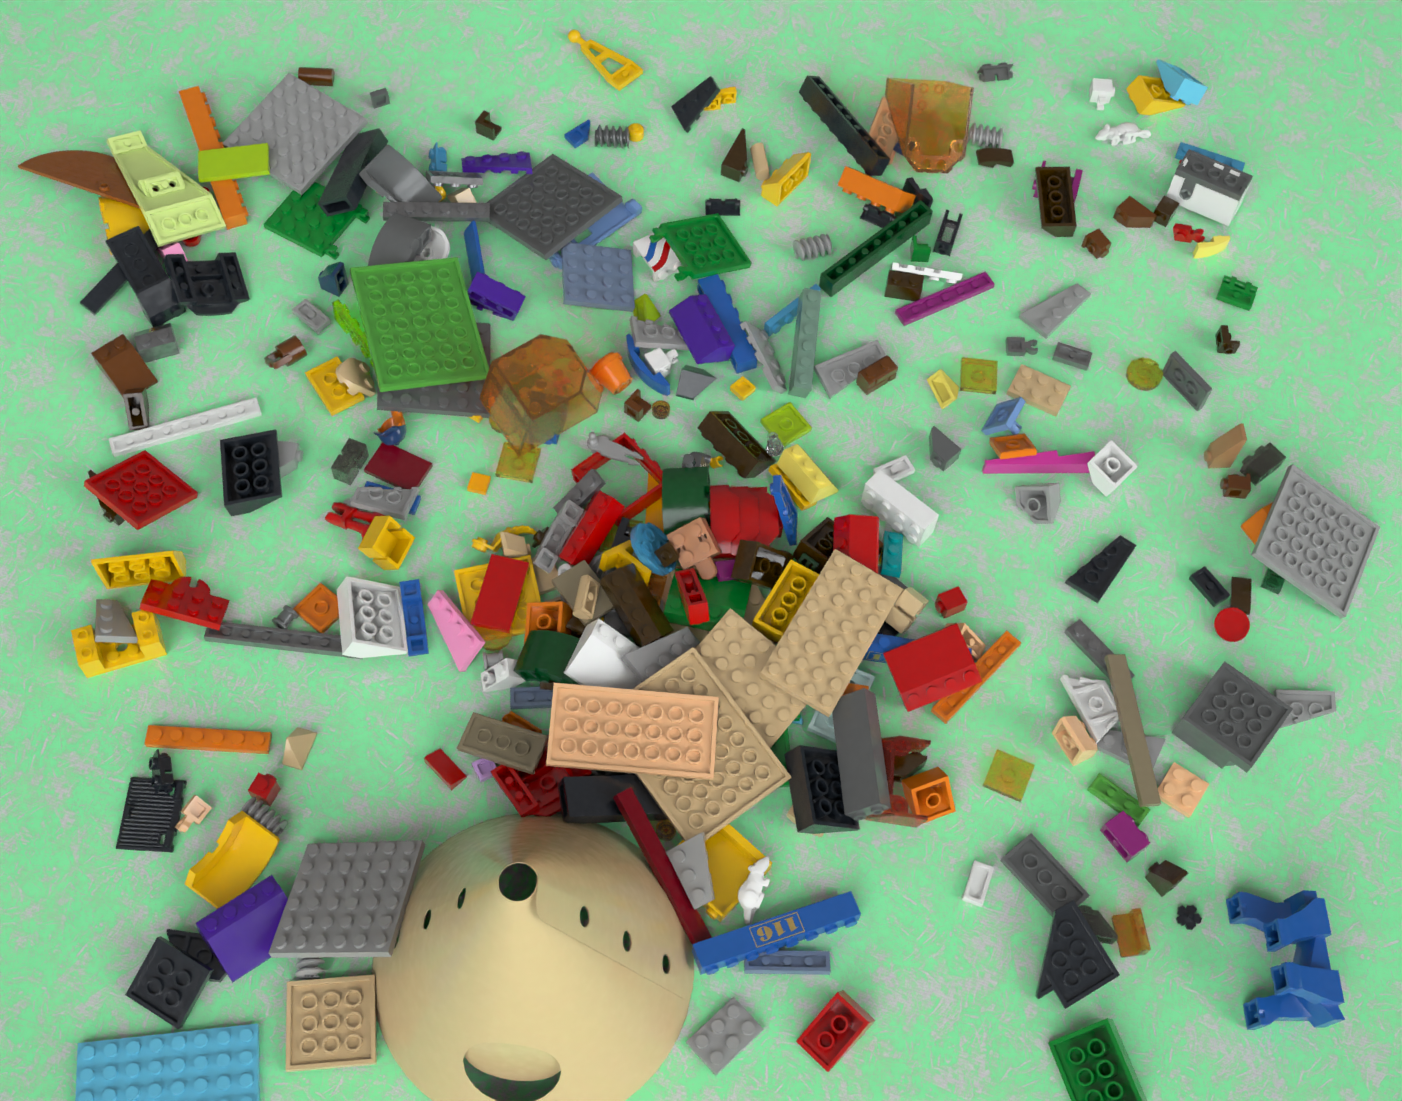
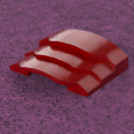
[710,485,779,559]
[490,735,592,817]

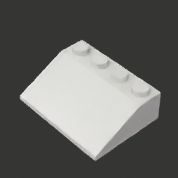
[337,576,408,658]
[564,618,641,689]

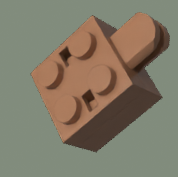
[666,517,722,580]

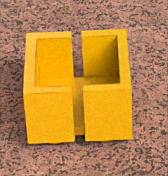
[358,515,415,570]

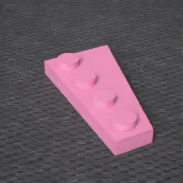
[428,590,485,672]

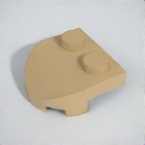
[336,358,376,397]

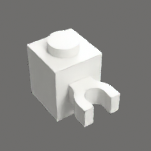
[1089,78,1115,110]
[644,347,678,378]

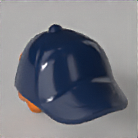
[373,411,406,445]

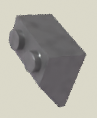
[134,323,180,363]

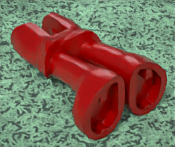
[325,502,386,539]

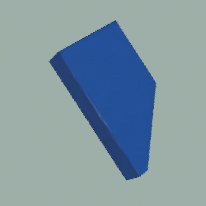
[564,119,590,148]

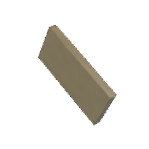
[457,712,549,775]

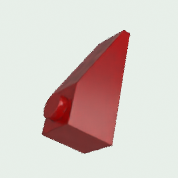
[675,568,709,625]

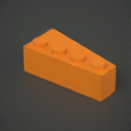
[838,166,916,214]

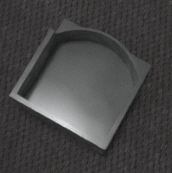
[1172,661,1293,773]

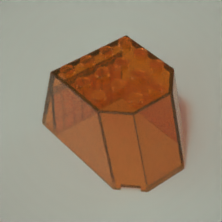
[479,334,604,458]

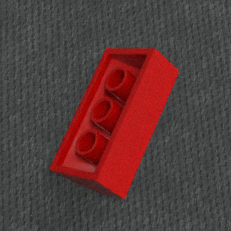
[558,491,625,566]
[833,514,879,574]

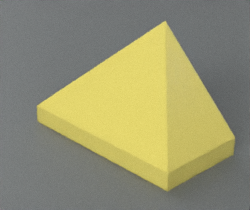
[927,369,959,409]

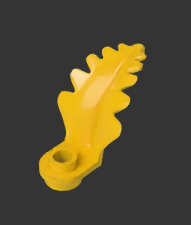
[471,525,536,553]

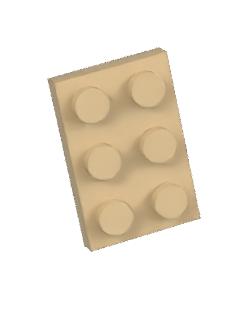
[1006,364,1071,416]

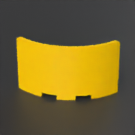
[98,197,150,255]
[185,811,280,909]

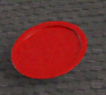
[1214,607,1250,642]

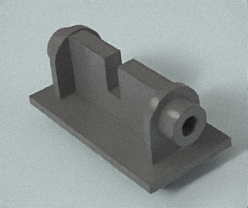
[977,62,1013,82]

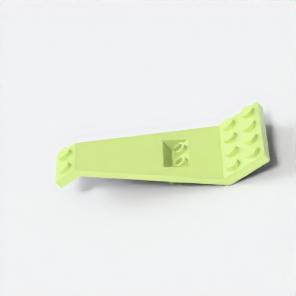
[107,130,226,247]

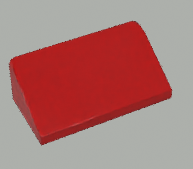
[424,748,467,791]

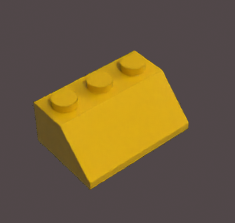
[761,152,811,206]

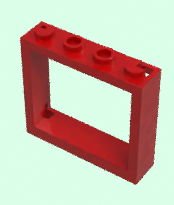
[571,432,663,527]

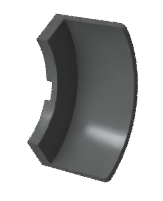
[359,145,442,202]
[368,213,432,266]

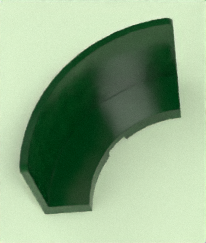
[662,466,711,542]
[513,630,580,685]

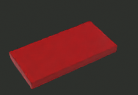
[471,554,529,634]

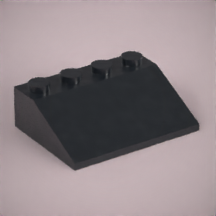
[220,429,282,516]
[784,745,860,834]

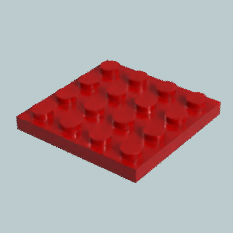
[84,450,198,530]

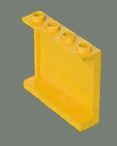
[677,824,772,922]

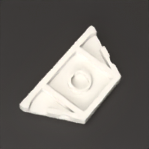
[1060,675,1119,743]

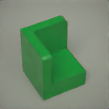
[910,236,931,262]

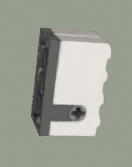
[1167,149,1253,226]

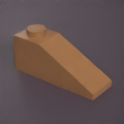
[1204,423,1247,468]

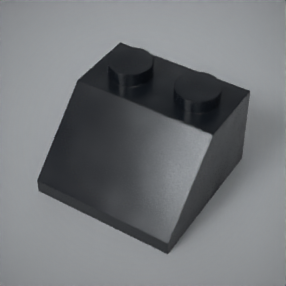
[135,276,186,327]

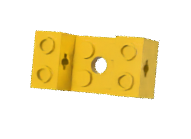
[71,610,167,678]

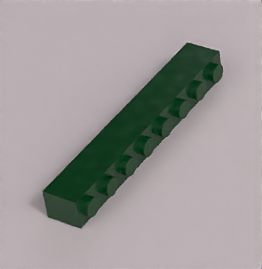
[819,200,933,297]

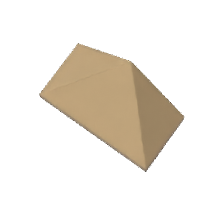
[282,727,317,770]

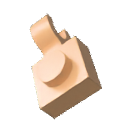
[175,795,212,833]

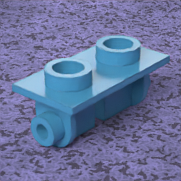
[428,142,447,171]

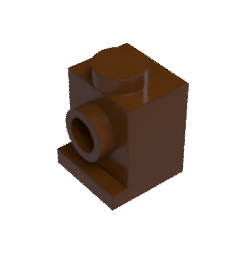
[1081,229,1111,259]
[1220,474,1251,499]

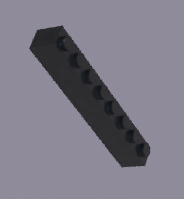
[799,75,891,176]

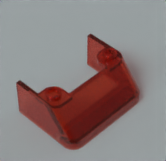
[865,736,931,828]

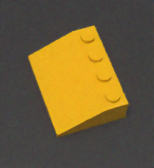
[91,550,186,589]
[752,560,820,642]

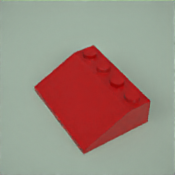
[883,623,982,712]

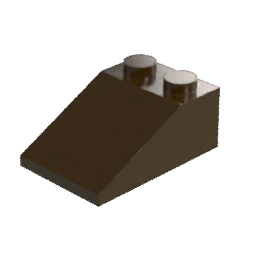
[792,517,834,574]
[731,540,794,590]

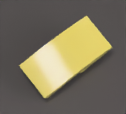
[1193,235,1230,259]

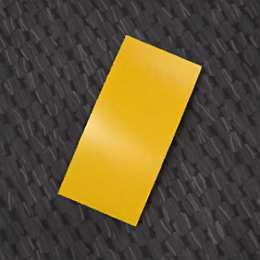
[704,87,737,111]

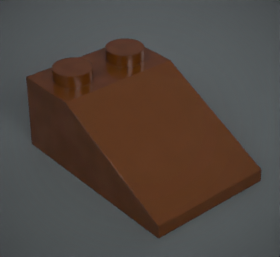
[91,334,158,397]

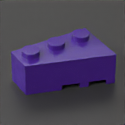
[467,271,526,321]

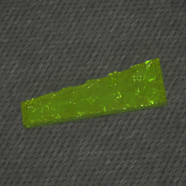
[332,299,374,368]

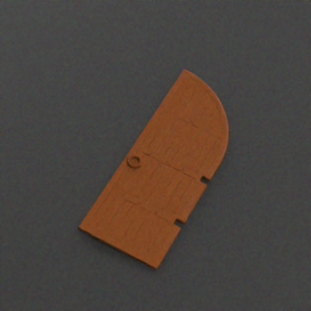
[18,150,175,209]

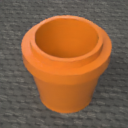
[590,352,633,395]

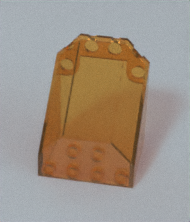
[885,78,974,173]

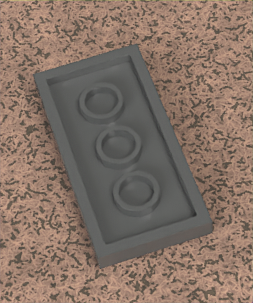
[1000,833,1090,917]

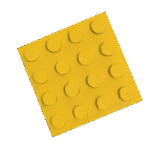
[454,555,541,642]

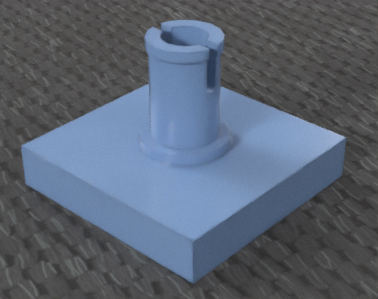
[981,397,1026,435]

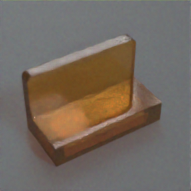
[1111,908,1151,958]

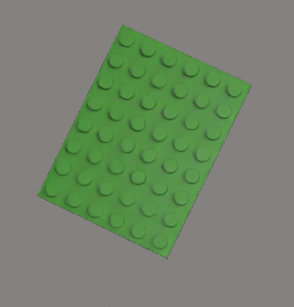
[350,257,491,392]

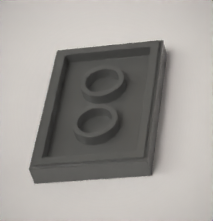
[1161,351,1212,411]

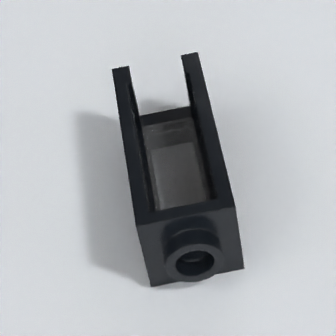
[933,209,963,256]

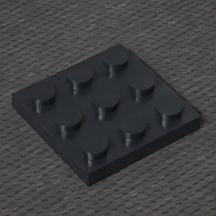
[125,936,214,1029]

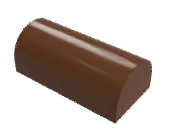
[298,67,335,86]

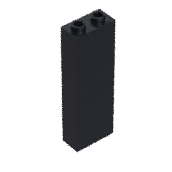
[318,128,388,217]
[558,775,669,824]

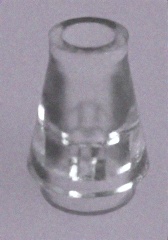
[766,432,784,457]

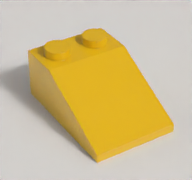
[1126,75,1186,115]

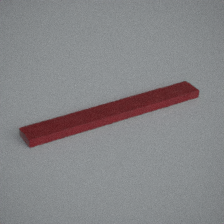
[613,787,712,945]

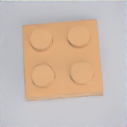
[1158,762,1209,818]

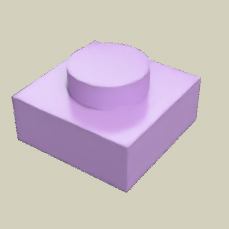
[471,758,496,783]

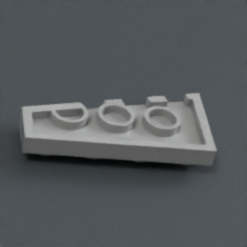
[1019,283,1091,339]
[814,340,886,399]
[621,627,700,683]

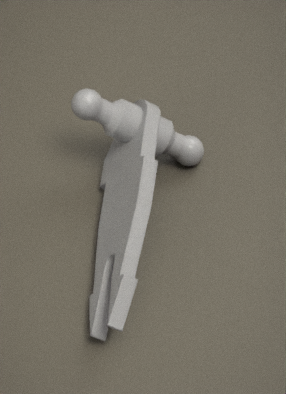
[587,432,643,466]

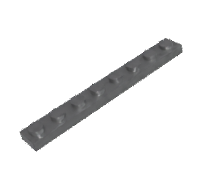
[204,622,363,659]

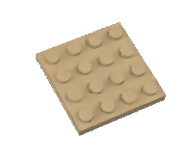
[286,974,377,1072]

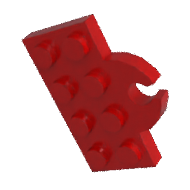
[139,576,230,630]

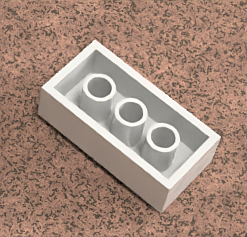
[861,469,939,547]

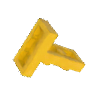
[599,540,652,586]

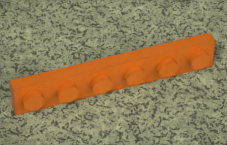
[931,630,1021,724]
[144,725,272,754]

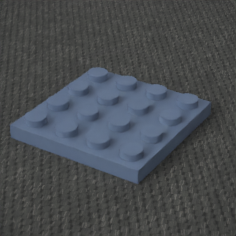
[561,243,635,312]

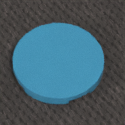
[630,522,676,576]

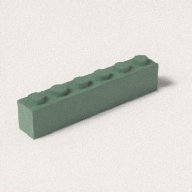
[788,288,822,398]

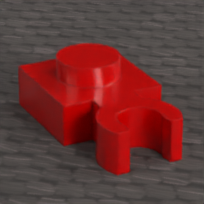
[1173,223,1205,243]

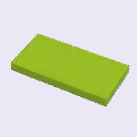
[198,143,270,183]

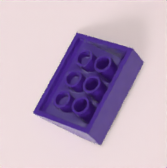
[196,875,288,983]

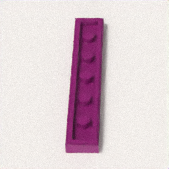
[895,271,995,326]

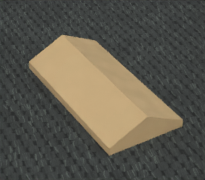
[868,96,910,165]

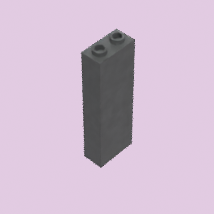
[832,688,891,820]

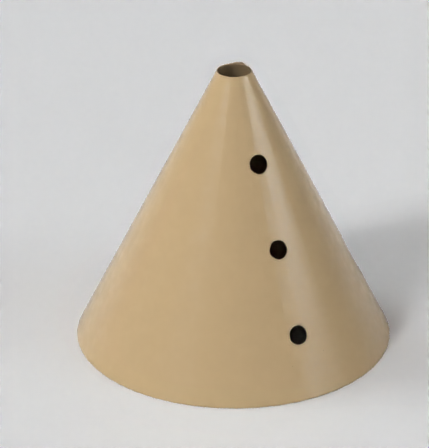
[372,813,694,1101]

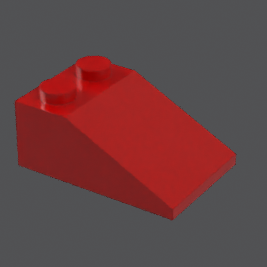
[796,990,876,1072]

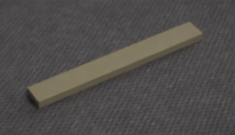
[1104,654,1161,807]

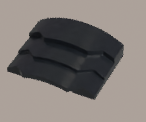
[163,252,250,316]

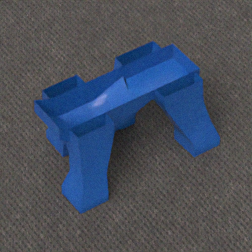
[1226,890,1345,1030]

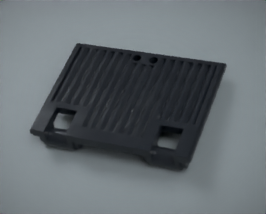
[116,777,187,853]

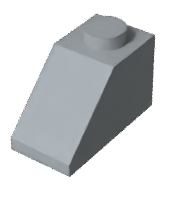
[278,441,303,478]

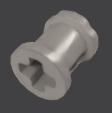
[483,650,504,670]

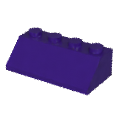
[669,294,735,364]

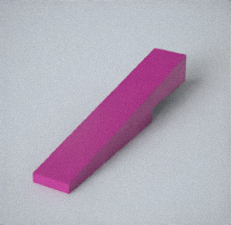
[982,450,1095,474]

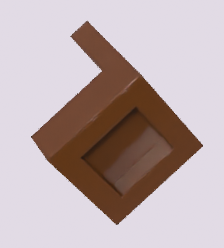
[624,389,651,422]

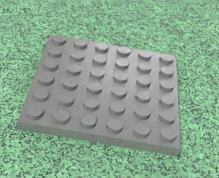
[222,73,368,195]
[1251,464,1380,619]
[269,840,425,958]

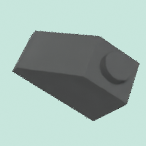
[929,426,961,471]

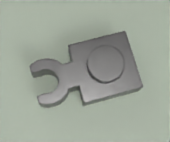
[1006,337,1038,356]

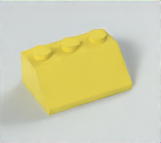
[777,444,839,504]

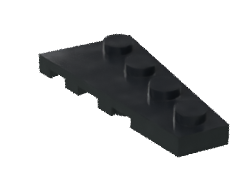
[1065,535,1137,603]

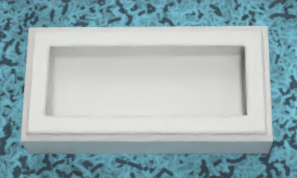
[962,860,994,907]

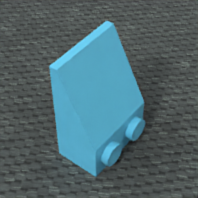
[1156,59,1208,105]

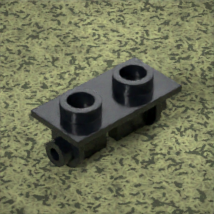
[705,198,740,216]
[860,203,897,228]
[149,749,175,796]

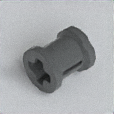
[272,605,299,629]

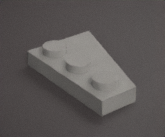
[350,487,419,520]
[1273,689,1336,729]
[666,832,715,910]

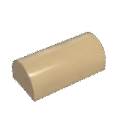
[750,142,770,180]
[573,575,600,620]

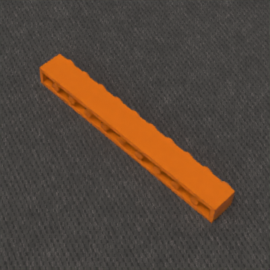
[179,86,249,230]

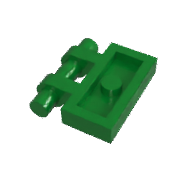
[1216,275,1258,311]

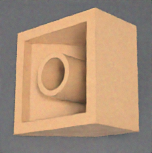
[1052,716,1098,766]

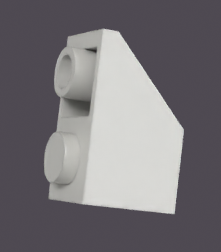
[481,658,525,692]

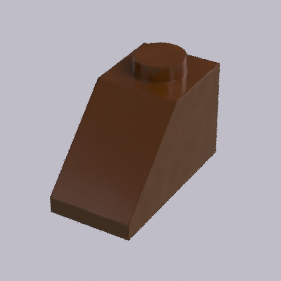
[1113,196,1157,228]

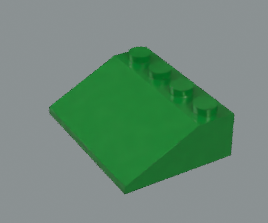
[664,568,752,631]
[1048,1018,1147,1101]

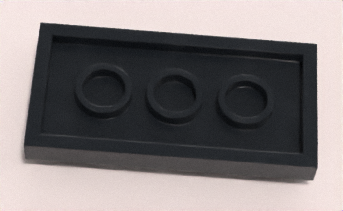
[105,226,167,295]

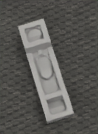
[533,499,584,573]

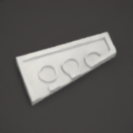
[891,262,962,284]

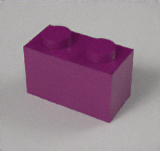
[1100,811,1150,862]

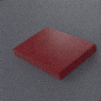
[364,442,433,489]

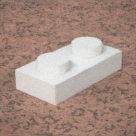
[873,455,915,481]

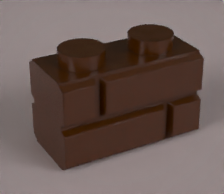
[856,355,898,395]

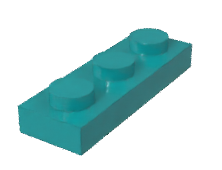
[881,531,903,578]

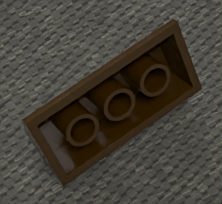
[1035,166,1077,237]
[697,411,776,478]
[599,563,674,648]

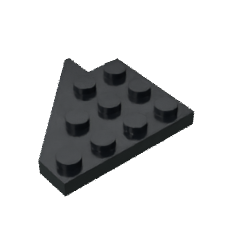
[1035,900,1120,1009]

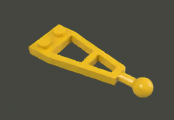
[568,29,643,91]

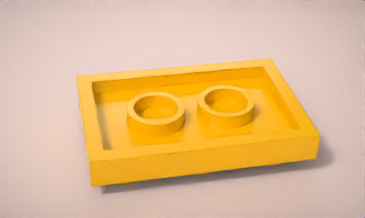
[305,356,365,416]

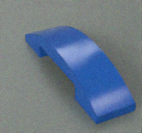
[626,334,670,396]
[399,579,429,657]

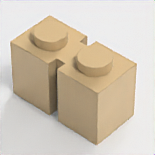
[885,587,929,634]

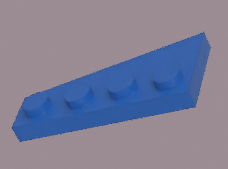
[770,475,798,546]

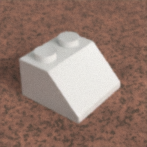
[1087,440,1138,497]

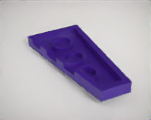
[461,151,533,174]

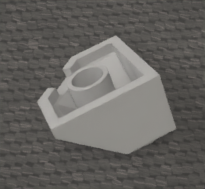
[1015,483,1061,524]

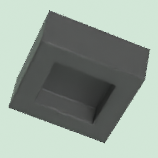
[370,88,390,109]

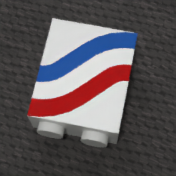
[633,233,683,282]

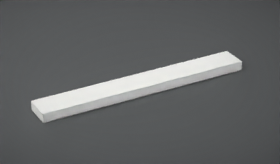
[109,397,262,457]

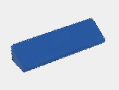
[464,220,485,281]

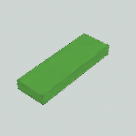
[1087,773,1150,827]

